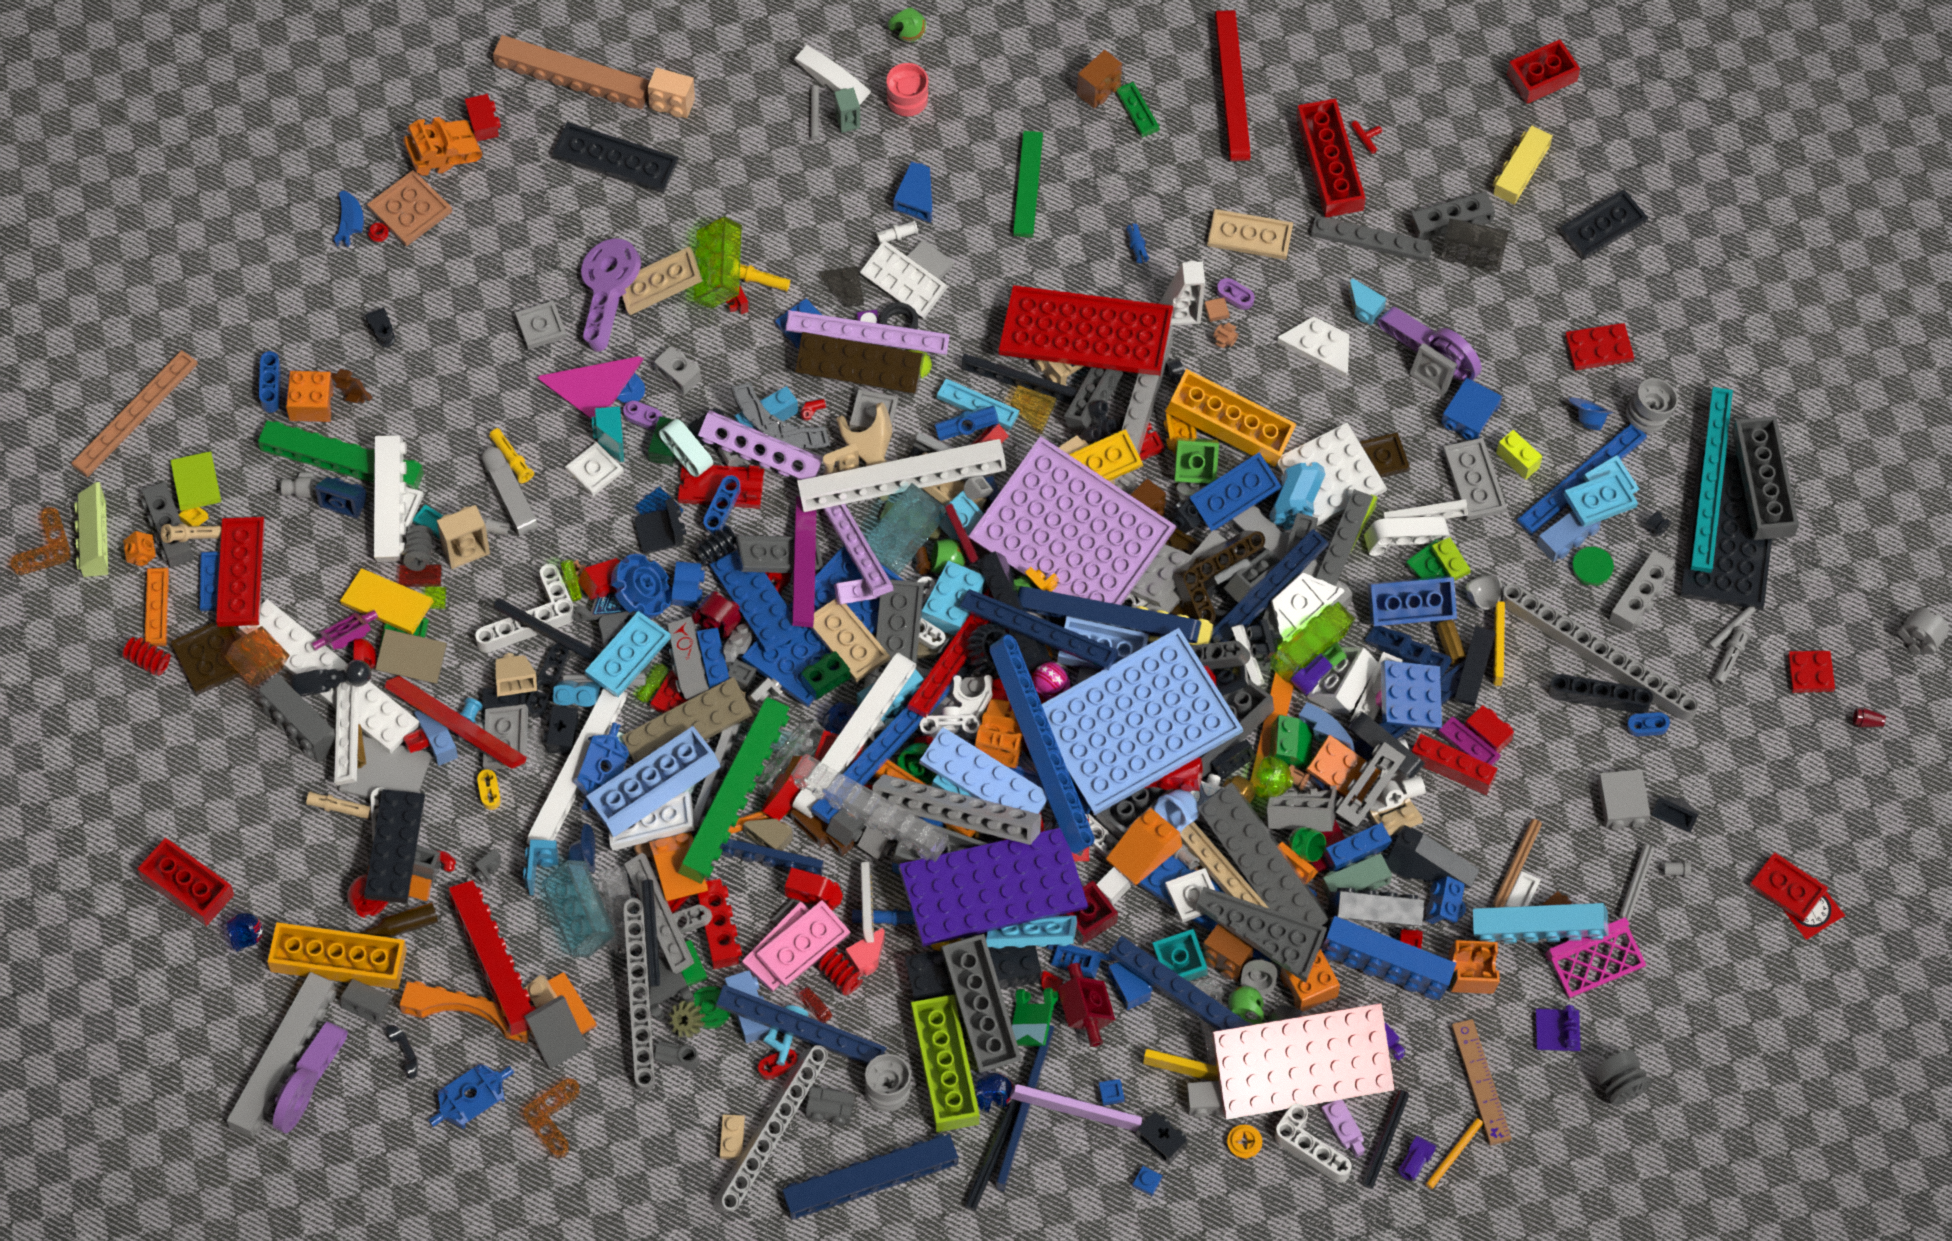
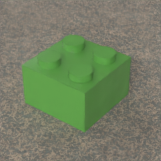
[1174,437,1219,484]

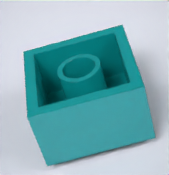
[1152,929,1208,981]

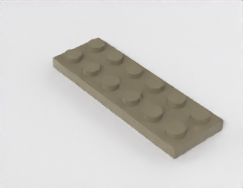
[622,677,753,764]

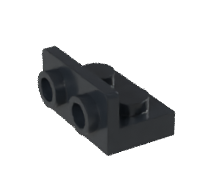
[1211,739,1256,781]

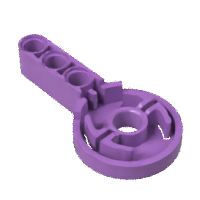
[581,238,641,352]
[1378,307,1482,382]
[273,1021,348,1133]

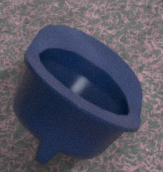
[568,824,596,873]

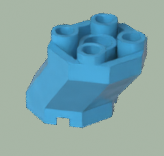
[1269,462,1326,530]

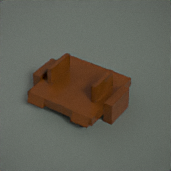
[331,369,373,404]

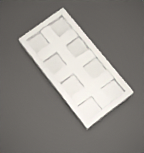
[860,240,948,319]

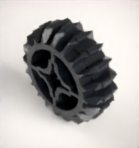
[966,623,1010,680]

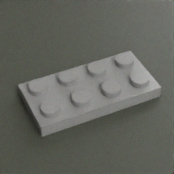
[1443,438,1507,521]

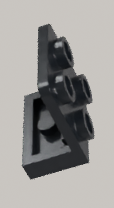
[634,498,686,554]

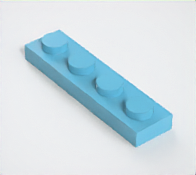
[937,379,1019,430]

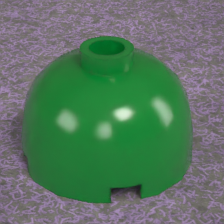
[897,742,938,785]

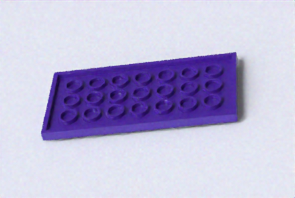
[898,828,1088,947]

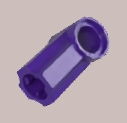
[1290,653,1334,696]
[1398,1135,1437,1181]

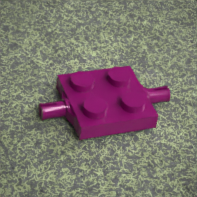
[311,610,378,651]

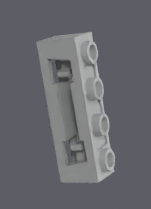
[1335,742,1406,827]

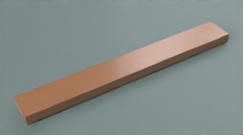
[71,350,198,478]

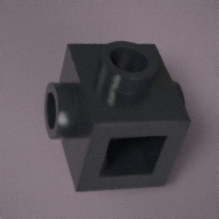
[1167,498,1203,534]

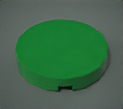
[1572,547,1614,586]
[693,986,731,1029]

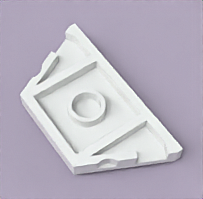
[1277,317,1349,377]
[1271,573,1344,645]

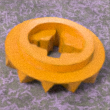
[1227,1125,1262,1159]

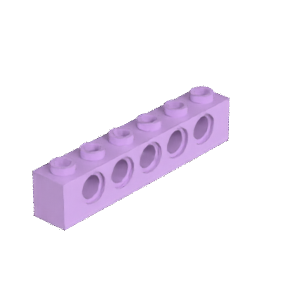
[698,410,823,481]

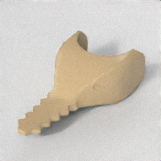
[836,402,892,501]

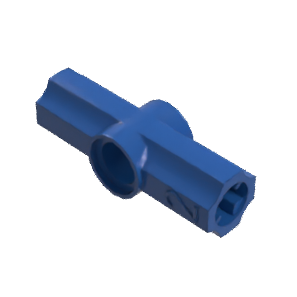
[935,405,999,441]

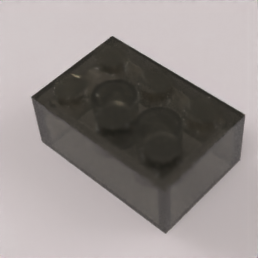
[1441,218,1509,272]

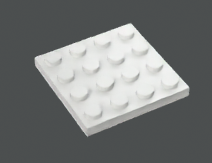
[1276,423,1387,526]

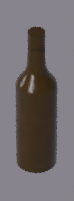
[358,902,439,938]

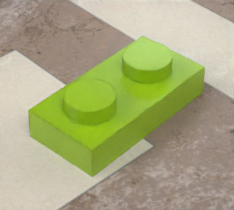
[1431,537,1471,581]

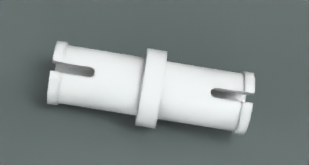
[876,220,918,245]

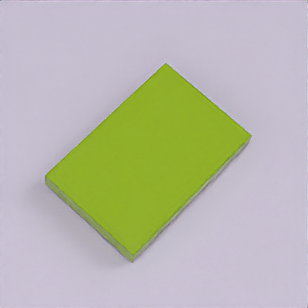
[171,451,222,511]

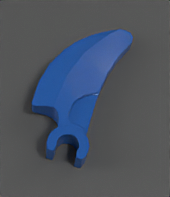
[334,191,364,247]

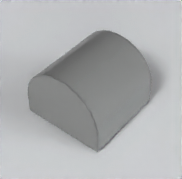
[718,440,745,467]
[964,475,993,500]

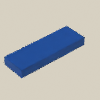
[200,552,220,611]

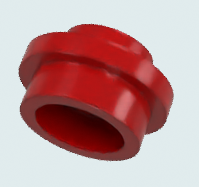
[368,223,389,242]

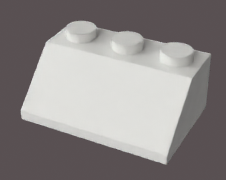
[1307,647,1378,713]

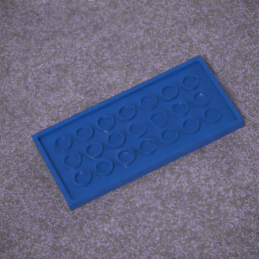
[742,546,905,708]

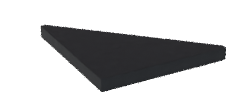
[1210,655,1249,696]

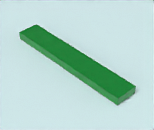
[1013,131,1043,238]

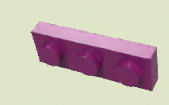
[1438,716,1501,766]

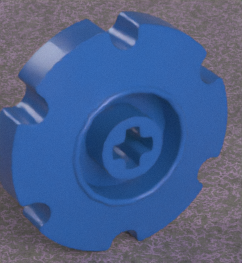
[611,554,672,619]

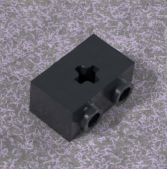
[543,706,579,755]
[1136,1112,1187,1166]

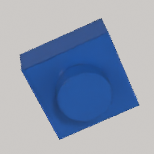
[1099,1079,1125,1106]
[1133,1166,1163,1197]

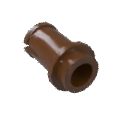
[914,547,932,575]

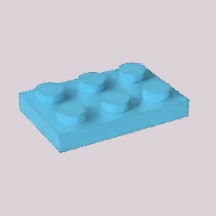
[1563,471,1638,527]

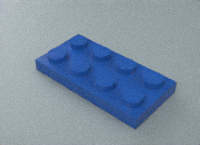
[1190,452,1282,531]

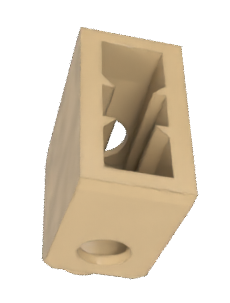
[496,653,537,697]

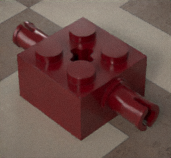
[1057,963,1116,1047]

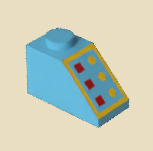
[1349,278,1386,325]

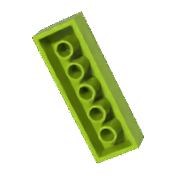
[911,995,980,1133]

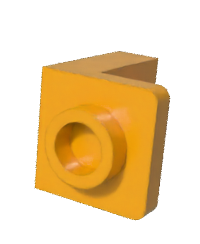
[1025,567,1059,592]

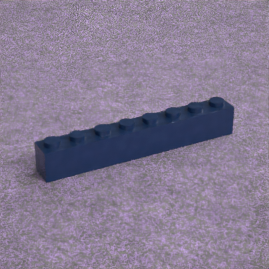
[782,1134,959,1221]

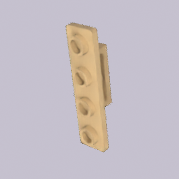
[922,452,987,511]

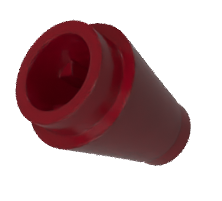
[1853,707,1886,728]

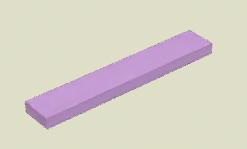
[1010,1084,1142,1131]

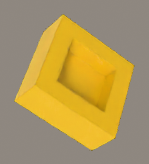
[178,507,209,527]

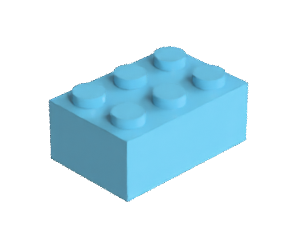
[922,561,986,636]
[857,669,924,723]

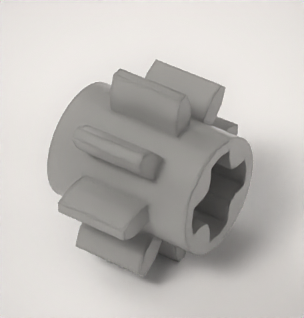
[1115,472,1138,495]

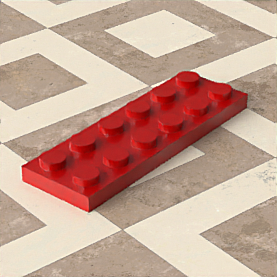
[216,517,265,627]

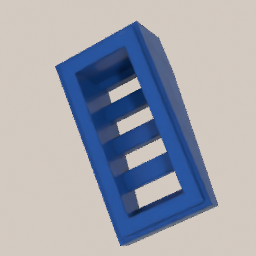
[1051,945,1101,978]

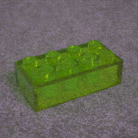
[694,216,742,309]
[1271,601,1355,684]

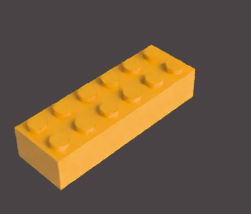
[1165,369,1296,467]
[268,922,407,990]

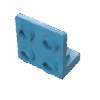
[524,839,559,895]

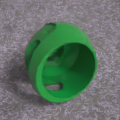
[1287,827,1326,862]

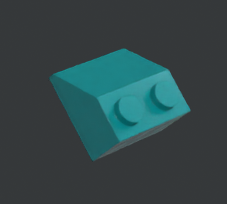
[592,406,624,462]

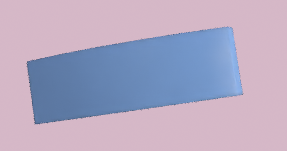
[1299,702,1355,752]

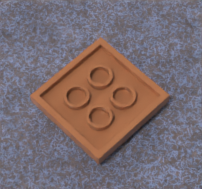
[367,170,453,247]

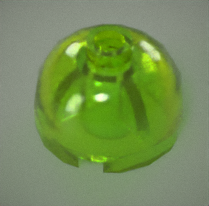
[1256,755,1294,799]

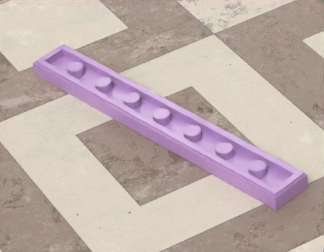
[786,310,950,355]
[822,504,894,598]

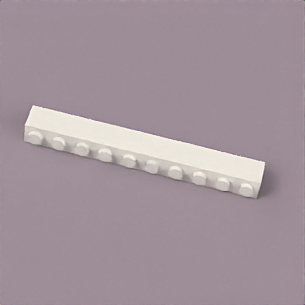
[797,439,1006,512]

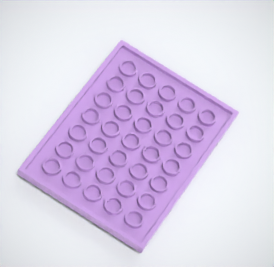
[968,436,1176,605]

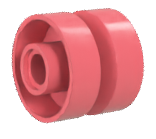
[887,63,928,116]

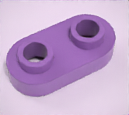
[1217,278,1255,310]
[623,401,662,430]

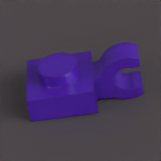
[1384,1023,1405,1061]

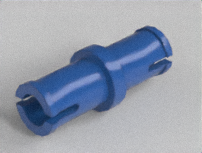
[1126,224,1149,263]

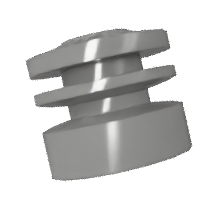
[1626,378,1679,433]
[865,1054,911,1112]

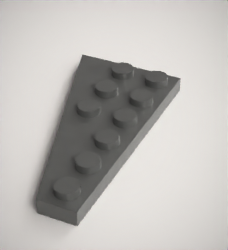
[1196,887,1327,983]

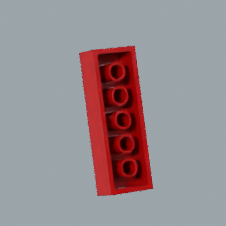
[1296,98,1366,218]

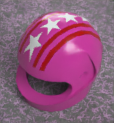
[1033,662,1070,700]

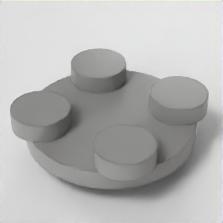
[1177,482,1209,503]

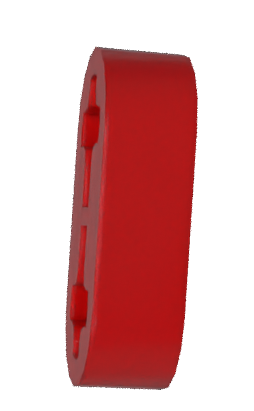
[758,1049,798,1080]

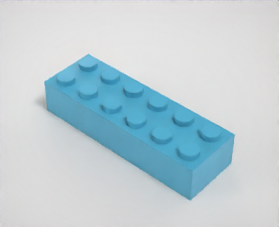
[1473,903,1609,944]

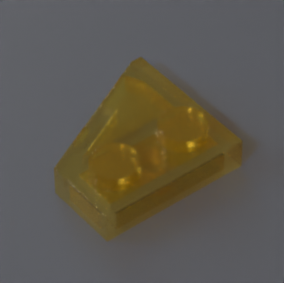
[1011,385,1056,434]

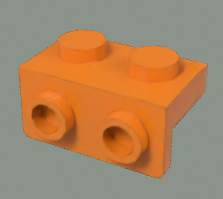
[1279,842,1318,884]

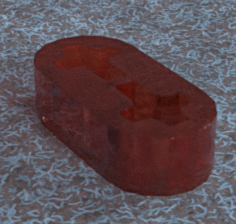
[798,987,833,1023]

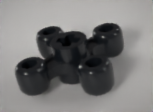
[1081,400,1125,444]

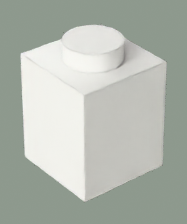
[1097,867,1131,905]

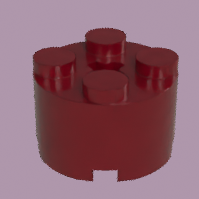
[692,591,741,640]

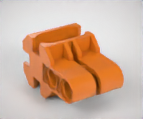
[403,117,483,176]
[975,698,1025,769]

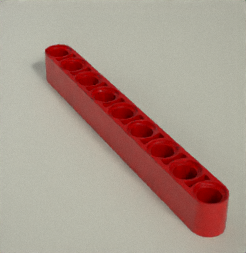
[1215,10,1251,162]

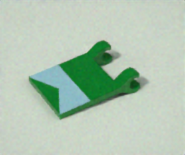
[1012,988,1059,1046]

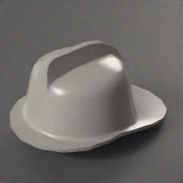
[1241,958,1277,996]

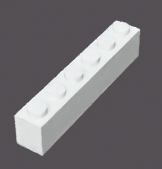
[374,435,407,562]

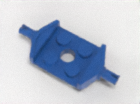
[573,722,629,812]
[428,1064,514,1129]

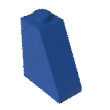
[894,161,932,223]

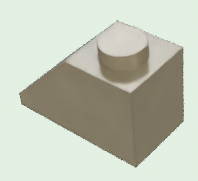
[743,819,793,851]

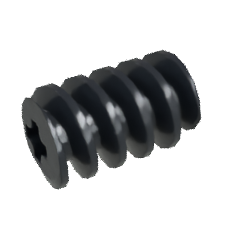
[693,525,736,568]

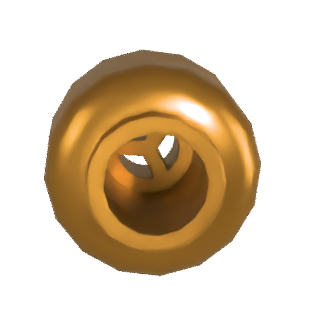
[1223,775,1256,804]

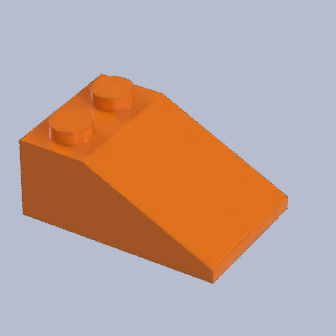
[1106,808,1182,886]
[649,832,708,901]

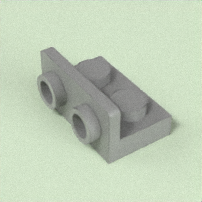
[746,678,783,703]

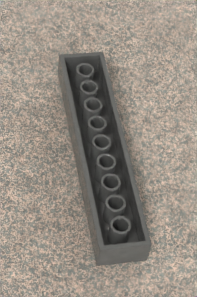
[1096,679,1274,840]

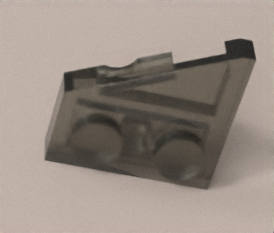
[819,266,864,308]

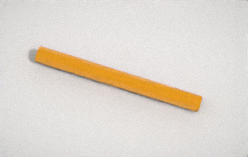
[1425,1118,1483,1189]

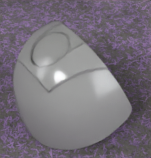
[1466,576,1503,610]

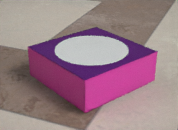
[857,310,880,324]

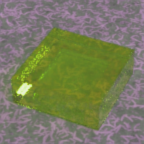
[425,587,447,609]

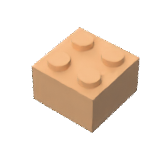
[648,67,695,118]

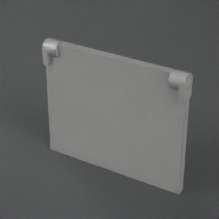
[339,736,432,801]

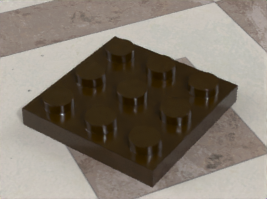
[170,621,255,696]

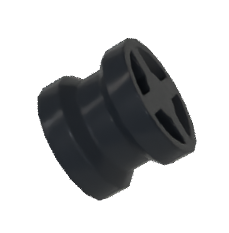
[1645,511,1671,537]

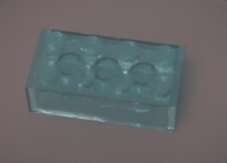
[866,483,947,575]
[541,860,616,957]

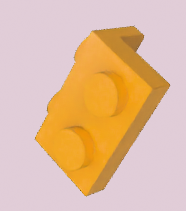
[1164,413,1198,455]

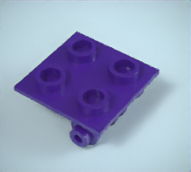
[1536,1005,1581,1051]

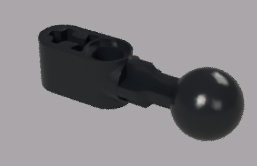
[290,660,371,697]

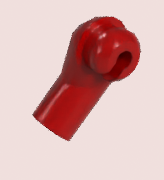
[800,398,826,421]
[437,851,456,872]

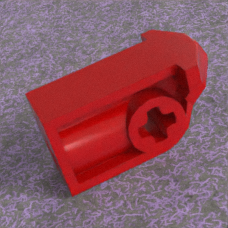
[785,867,843,911]

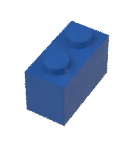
[1108,962,1153,1010]

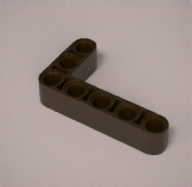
[1173,530,1266,623]

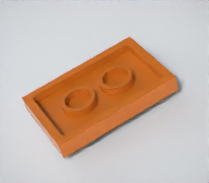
[1306,735,1381,804]

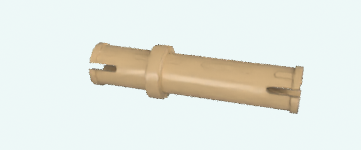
[306,791,371,820]

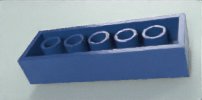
[1320,916,1456,1000]

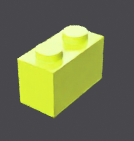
[1496,430,1543,480]

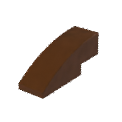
[791,809,854,857]

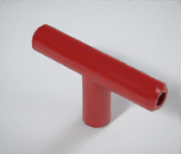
[1351,120,1382,154]

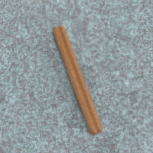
[1492,819,1542,908]

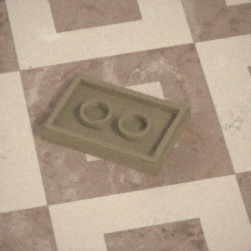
[375,629,447,684]

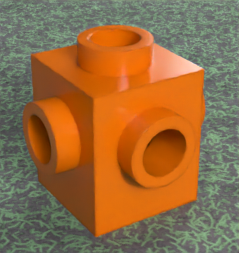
[123,531,156,566]

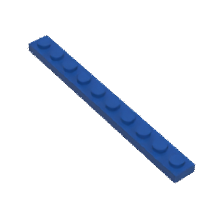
[811,675,957,824]

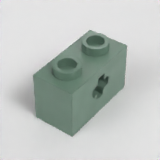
[834,87,860,133]

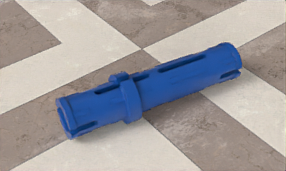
[852,909,915,926]

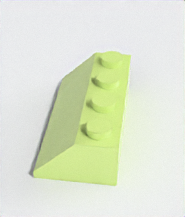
[75,482,109,577]

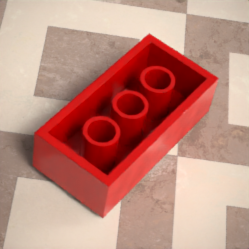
[137,837,234,927]

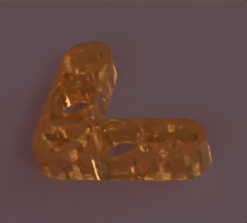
[11,507,71,575]
[524,1078,580,1159]

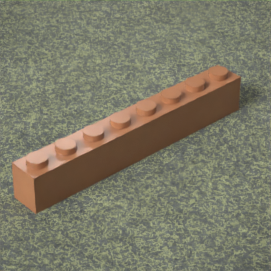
[493,35,650,109]

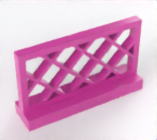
[1545,917,1647,999]

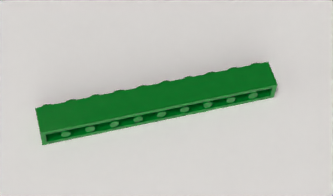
[678,697,790,884]

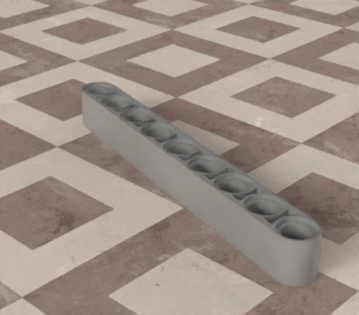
[624,898,655,1092]
[714,1046,828,1213]

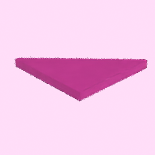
[538,356,644,419]

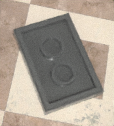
[524,995,588,1069]

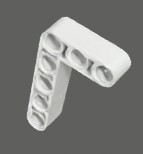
[475,564,574,653]

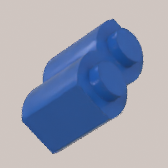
[672,561,705,607]

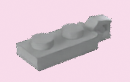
[723,624,756,662]

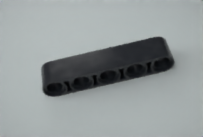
[1548,674,1653,714]

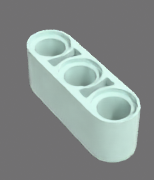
[659,419,713,477]

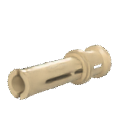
[161,524,221,543]

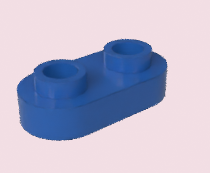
[1627,712,1670,737]

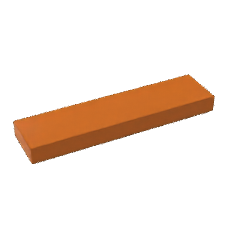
[145,568,169,646]

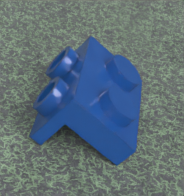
[1426,876,1465,924]

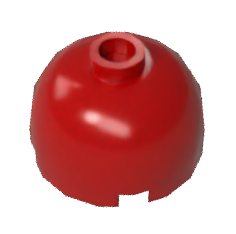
[347,874,388,918]

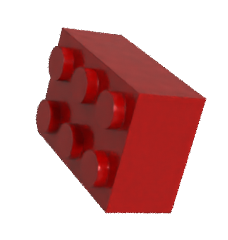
[1507,39,1580,104]

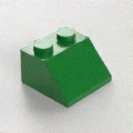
[1269,715,1313,770]

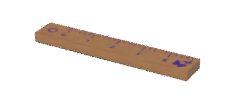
[1451,1019,1512,1146]

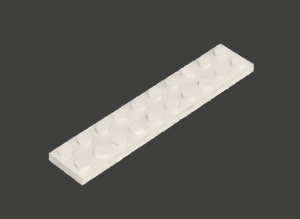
[238,599,420,754]

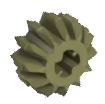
[668,1001,705,1038]

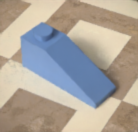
[414,710,458,766]

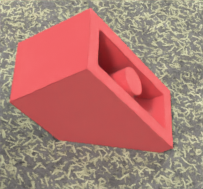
[846,928,885,977]

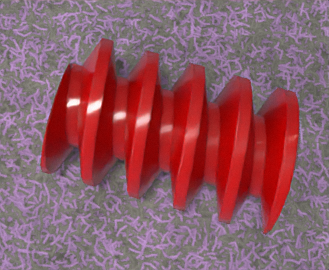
[123,637,171,676]
[818,947,863,996]

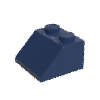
[315,477,367,519]

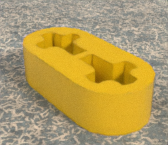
[477,769,501,810]

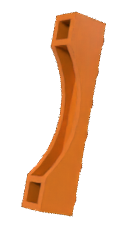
[400,981,531,1043]

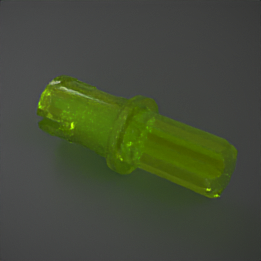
[560,559,582,602]
[636,664,668,703]

